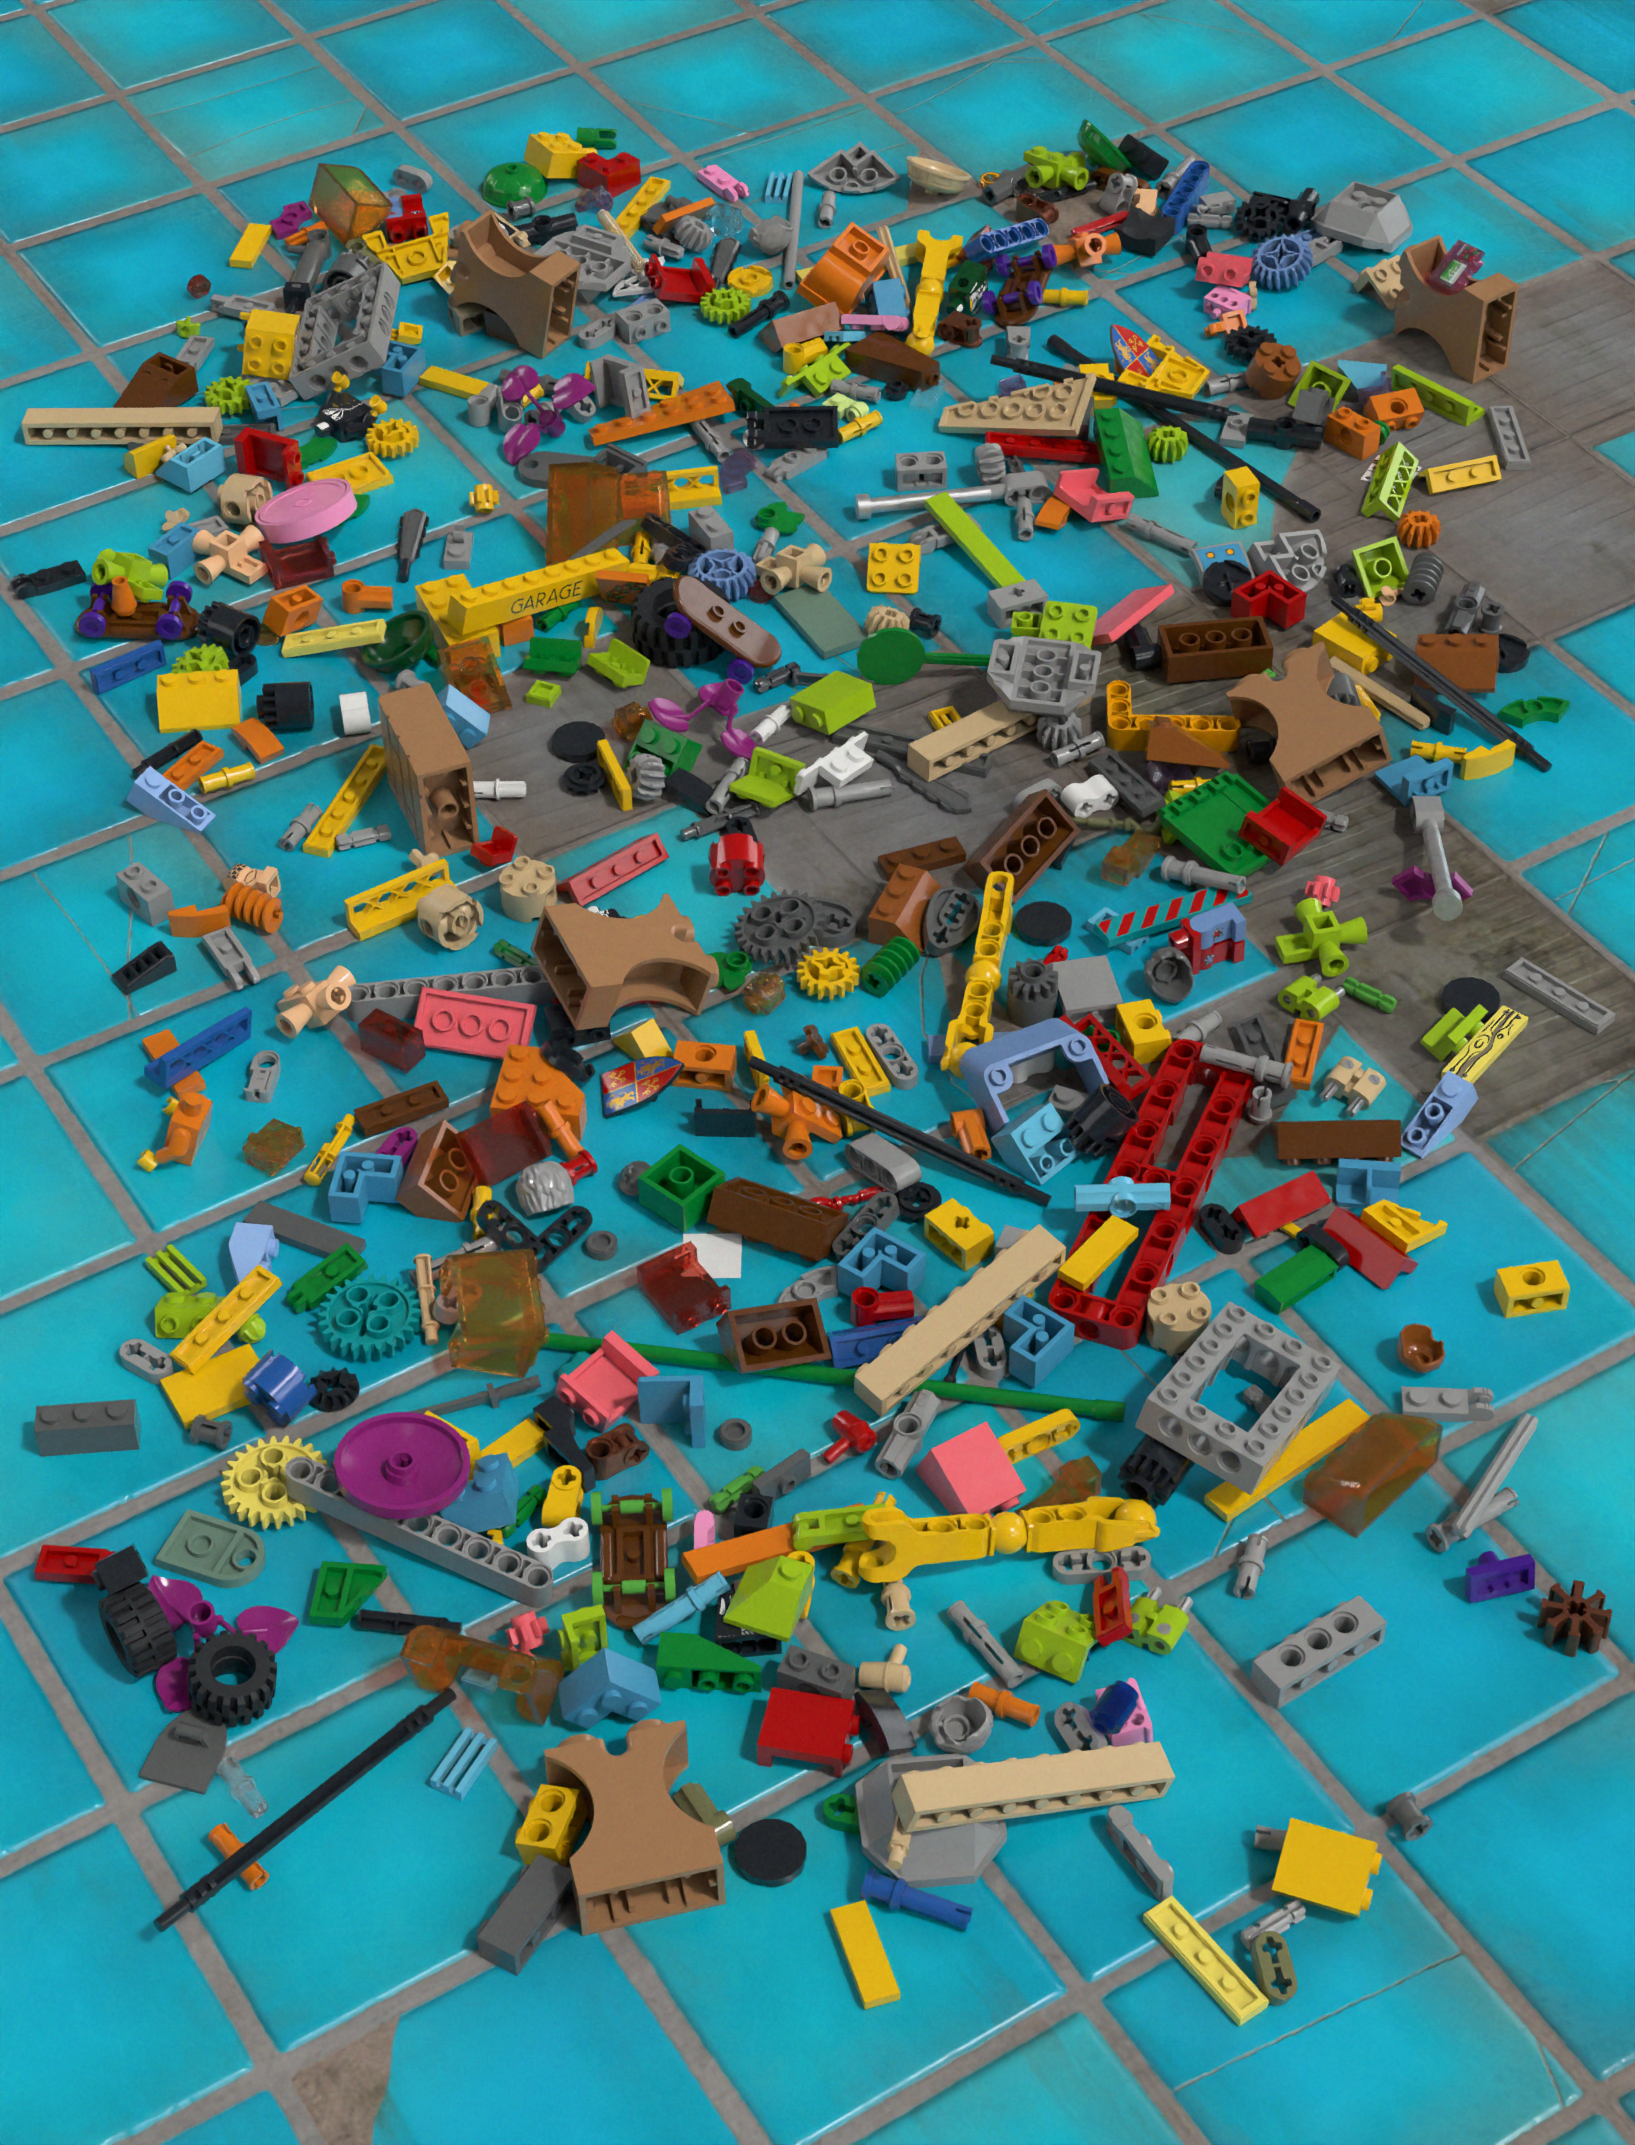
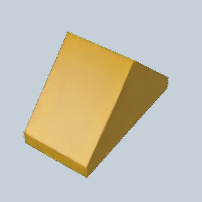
[613,1018,674,1060]

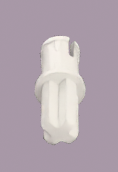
[749,705,791,745]
[473,779,527,800]

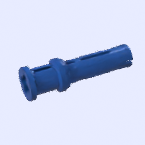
[860,1867,973,1931]

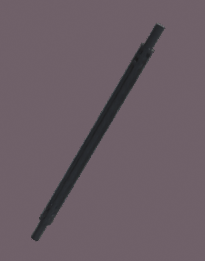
[990,354,1240,423]
[1331,595,1552,773]
[748,1056,1052,1207]
[153,1688,457,1932]

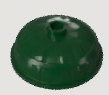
[362,611,434,674]

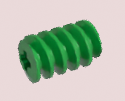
[860,936,920,997]

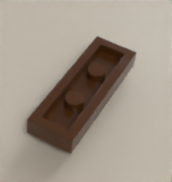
[878,836,966,882]
[353,1080,449,1137]

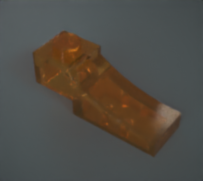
[1101,829,1162,887]
[1015,1455,1102,1515]

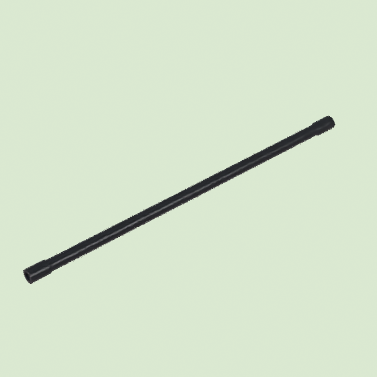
[1047,334,1321,523]

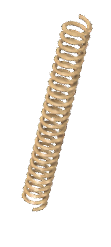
[597,209,646,275]

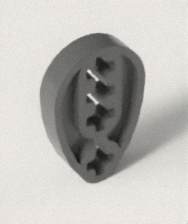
[922,886,982,956]
[809,897,857,948]

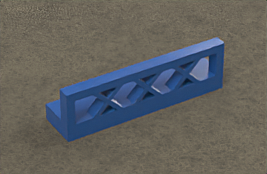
[144,1006,252,1090]
[826,1315,925,1368]

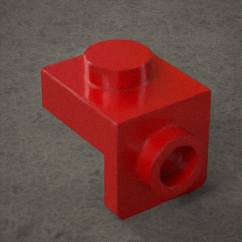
[470,826,518,867]

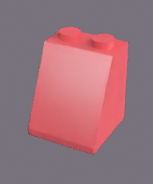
[915,1421,1026,1518]

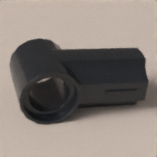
[1185,224,1213,265]
[1124,623,1162,670]

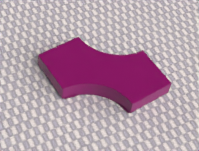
[269,201,313,240]
[1392,865,1473,902]

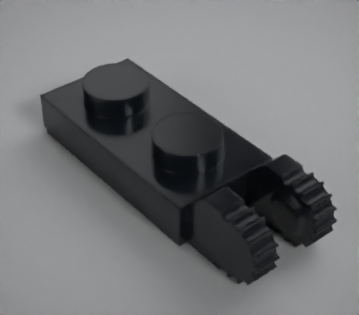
[10,560,87,600]

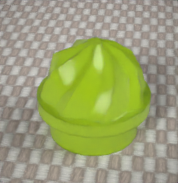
[235,1313,266,1344]

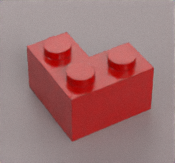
[577,152,641,200]
[1230,570,1307,629]

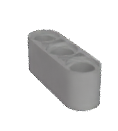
[844,1132,922,1194]

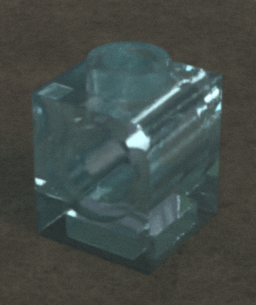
[706,202,743,238]

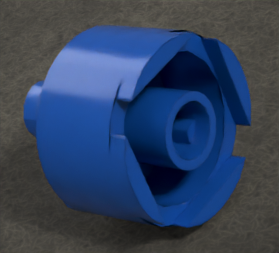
[242,1349,318,1427]

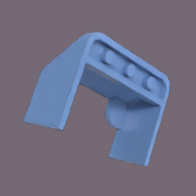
[959,1018,1110,1138]

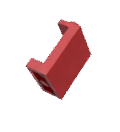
[644,254,716,303]
[234,427,304,490]
[1238,786,1327,866]
[757,1687,860,1778]

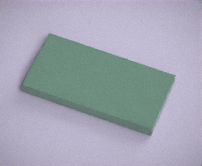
[774,585,868,659]

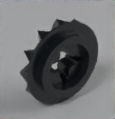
[563,762,607,795]
[894,1182,942,1223]
[308,1366,360,1411]

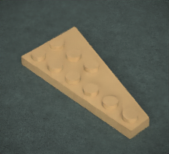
[938,372,1097,437]

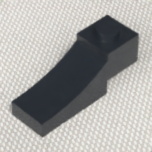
[533,1395,596,1494]

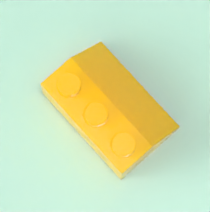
[156,669,242,733]

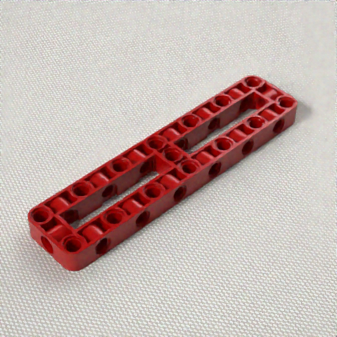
[1048,1039,1255,1350]

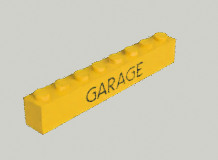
[446,548,630,635]

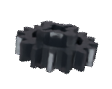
[1235,196,1285,243]
[1224,325,1277,363]

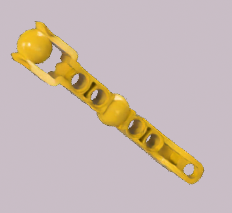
[905,229,963,356]
[940,871,1014,1080]
[858,1496,1160,1583]

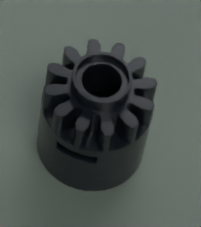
[196,601,261,657]
[256,681,315,729]
[1065,1084,1139,1158]
[1117,1434,1195,1509]

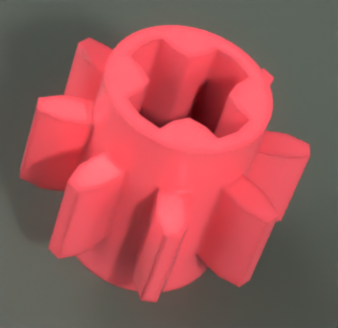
[1304,875,1341,908]
[505,1610,550,1652]

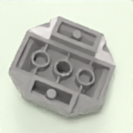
[1310,181,1413,253]
[534,224,632,303]
[987,636,1102,718]
[855,1753,1007,1888]

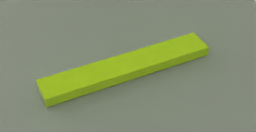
[924,491,1026,589]

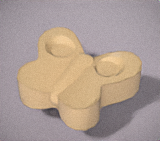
[1242,281,1257,311]
[160,442,187,464]
[162,508,190,533]
[408,849,440,877]

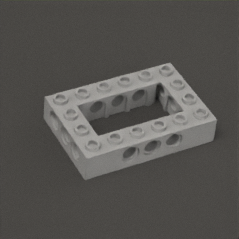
[288,262,401,401]
[1135,1301,1342,1495]

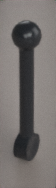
[943,1342,972,1383]

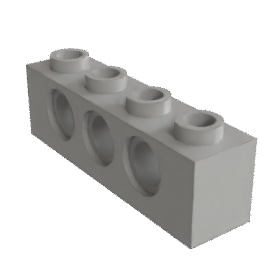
[1251,1595,1387,1709]

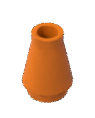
[111,576,137,616]

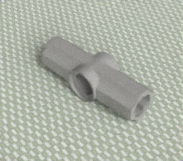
[875,1389,941,1480]

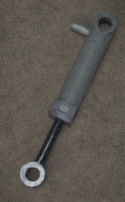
[283,229,332,315]

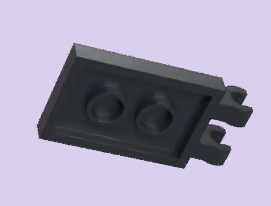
[747,406,838,449]

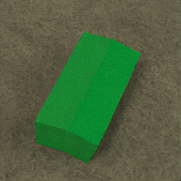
[1254,1244,1339,1315]

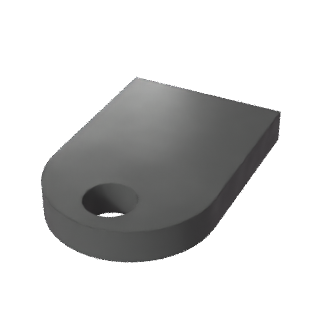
[518,451,597,494]

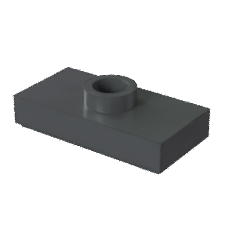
[752,1448,811,1501]

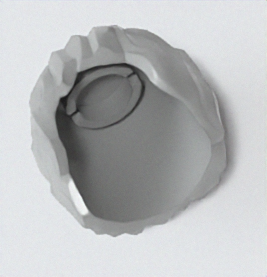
[748,215,794,255]
[515,1161,574,1216]

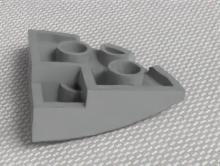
[807,141,901,194]
[1246,529,1327,593]

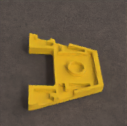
[362,212,450,285]
[1117,334,1210,399]

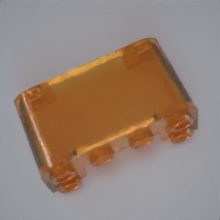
[438,1249,549,1379]
[399,1625,564,1725]

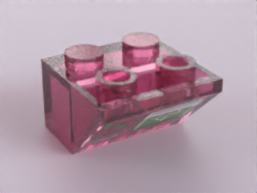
[1426,240,1486,295]

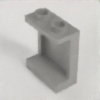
[589,354,651,420]
[1049,955,1123,1026]

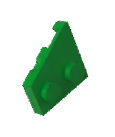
[309,1561,388,1626]

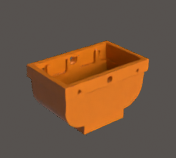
[795,222,890,316]

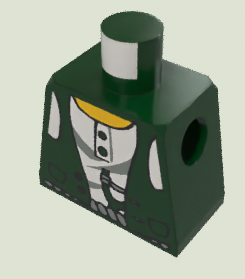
[946,260,988,317]

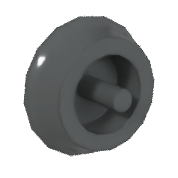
[618,1161,651,1196]

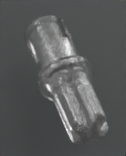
[217,1757,268,1818]

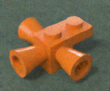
[1052,232,1121,270]
[751,1075,842,1160]

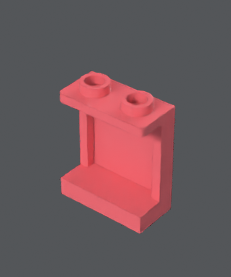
[1195,251,1254,288]
[1053,468,1135,523]
[555,1330,659,1434]

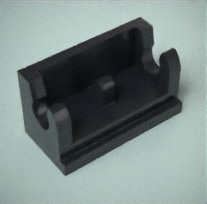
[694,1099,757,1138]

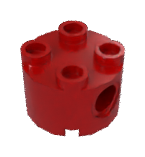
[708,833,765,897]

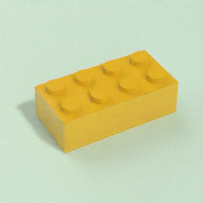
[414,573,501,670]

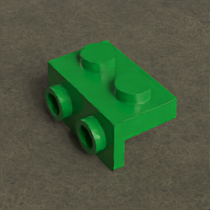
[524,636,582,676]

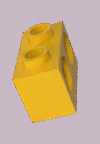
[515,1784,589,1867]

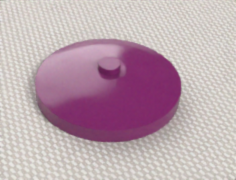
[334,1412,470,1519]

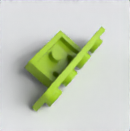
[777,341,852,398]

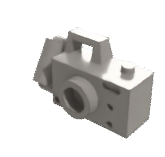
[1190,191,1236,216]

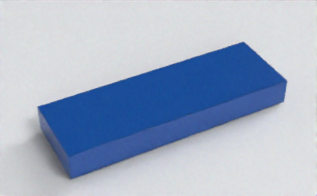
[89,639,167,695]

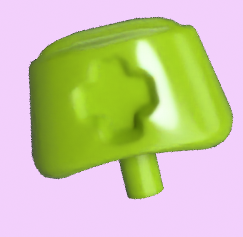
[176,316,201,339]

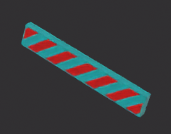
[1093,883,1253,948]

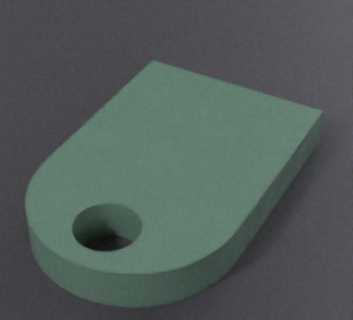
[155,1509,266,1588]

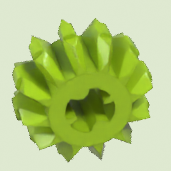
[1147,425,1189,463]

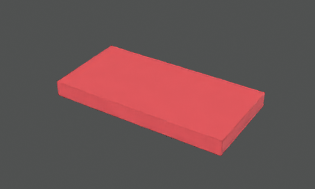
[1091,584,1175,646]
[410,987,537,1060]

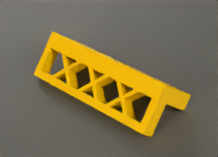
[584,361,684,401]
[618,466,722,516]
[344,858,458,941]

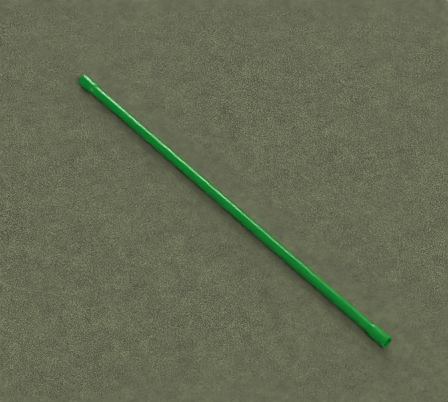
[455,1319,1126,1422]

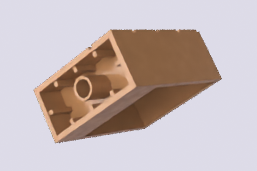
[378,683,479,858]

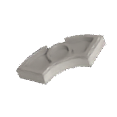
[777,1266,838,1303]

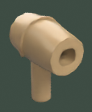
[859,1644,911,1694]

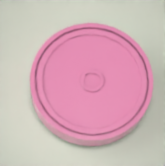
[255,478,357,544]

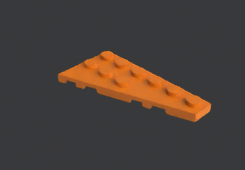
[588,380,736,446]

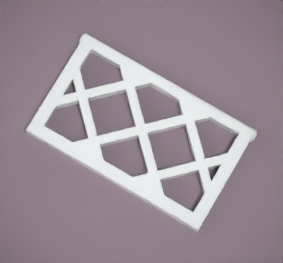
[612,256,665,297]

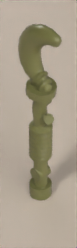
[1069,815,1162,837]

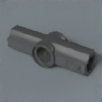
[982,163,1036,206]
[1444,580,1486,634]

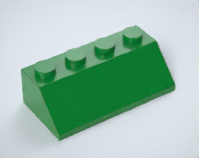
[1093,407,1159,498]

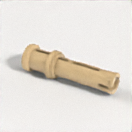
[874,1540,916,1631]

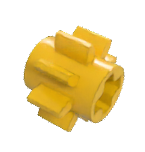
[469,484,499,513]
[1353,597,1383,623]

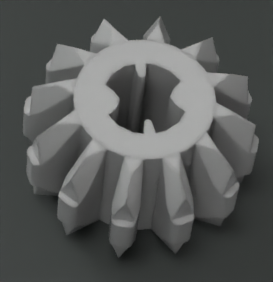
[673,215,714,253]
[974,443,1006,486]
[1037,712,1082,750]
[626,754,667,801]

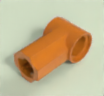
[341,579,393,614]
[950,1108,991,1161]

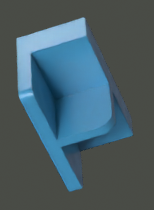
[245,381,284,431]
[148,522,203,580]
[1336,1158,1401,1208]

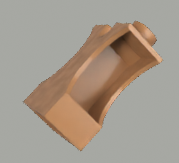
[450,209,581,359]
[1394,235,1519,384]
[1226,641,1392,804]
[530,893,719,1030]
[544,1719,726,1936]

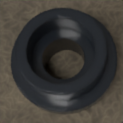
[884,380,909,402]

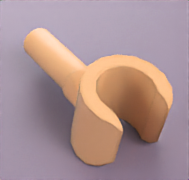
[1378,586,1404,606]

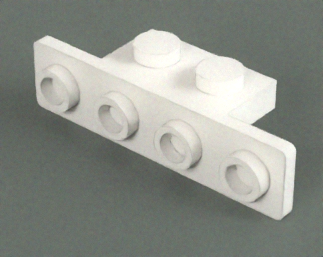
[793,732,874,796]

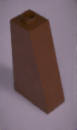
[845,330,940,393]

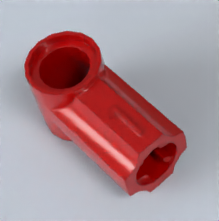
[850,1286,915,1327]

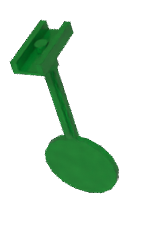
[856,627,1021,685]

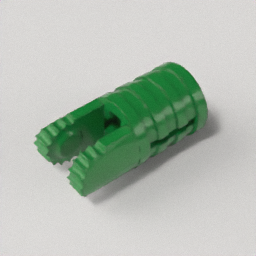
[577,127,617,149]

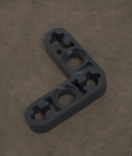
[640,512,707,573]
[476,1200,593,1274]

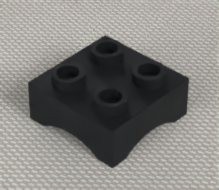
[1114,207,1176,256]

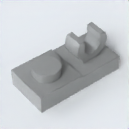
[443,523,474,570]

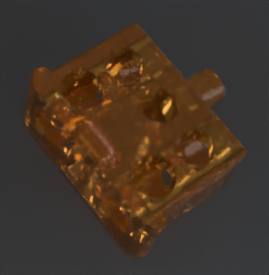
[242,1118,306,1177]

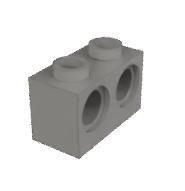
[615,298,671,345]
[895,451,947,492]

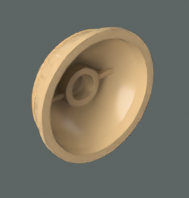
[906,156,971,195]

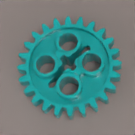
[317,1274,422,1361]

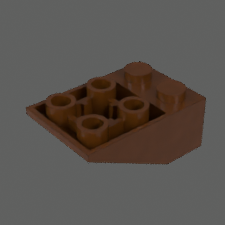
[113,352,199,408]

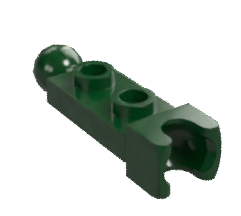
[726,378,775,414]

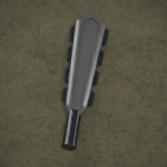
[709,236,742,290]
[396,508,429,583]

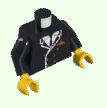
[314,371,387,443]

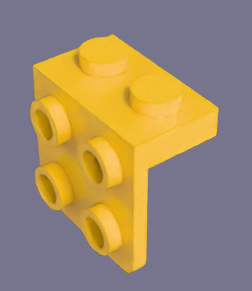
[867,542,921,595]

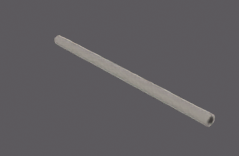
[783,170,804,290]

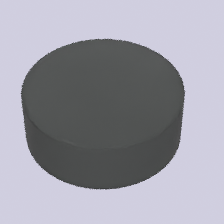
[586,1230,618,1261]
[719,1418,752,1451]

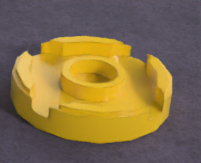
[728,265,773,298]

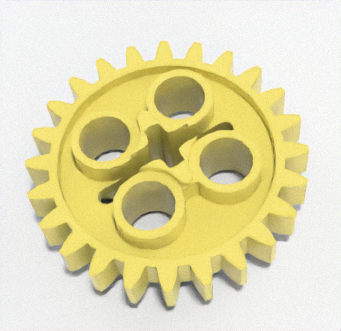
[221,1436,329,1530]

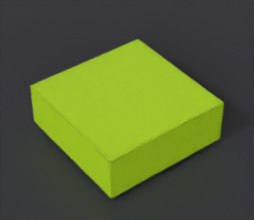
[526,680,562,708]

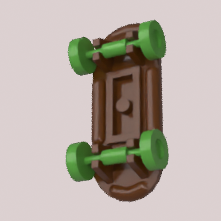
[591,1488,676,1632]

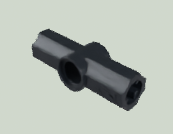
[1284,187,1320,234]
[513,212,578,247]
[1246,417,1324,450]

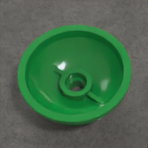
[1077,119,1132,172]
[481,162,548,209]

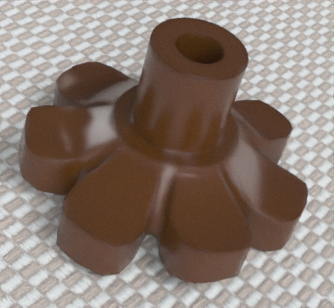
[797,1024,829,1060]

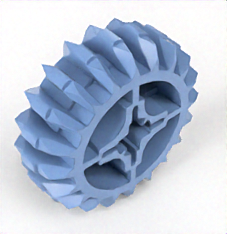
[1250,234,1313,291]
[687,547,756,601]

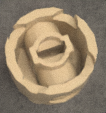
[217,473,273,527]
[499,856,557,923]
[416,883,484,950]
[1146,1282,1212,1356]

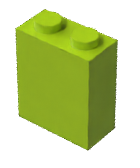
[789,670,876,735]

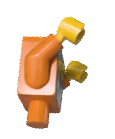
[136,1092,213,1172]

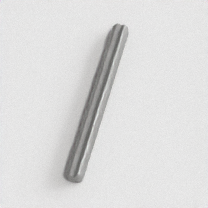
[1451,1413,1538,1539]

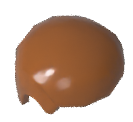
[1396,1323,1445,1374]

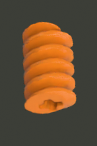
[220,882,284,933]

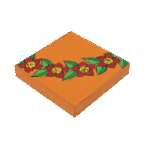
[596,570,650,605]

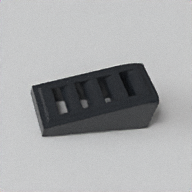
[112,940,177,995]

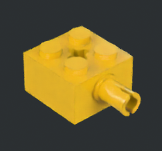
[524,132,597,179]

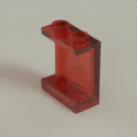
[259,534,337,591]
[455,1100,552,1187]
[637,1241,731,1335]

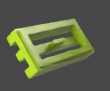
[145,1244,208,1296]

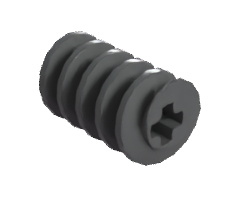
[1402,552,1444,605]

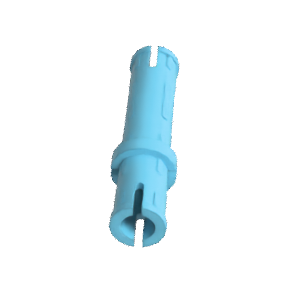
[632,1571,731,1645]

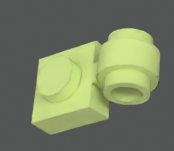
[822,393,869,423]

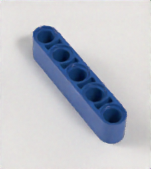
[1161,160,1210,236]
[965,218,1049,263]

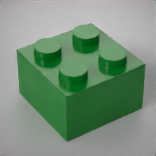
[637,1144,726,1232]

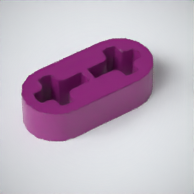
[376,1127,418,1168]

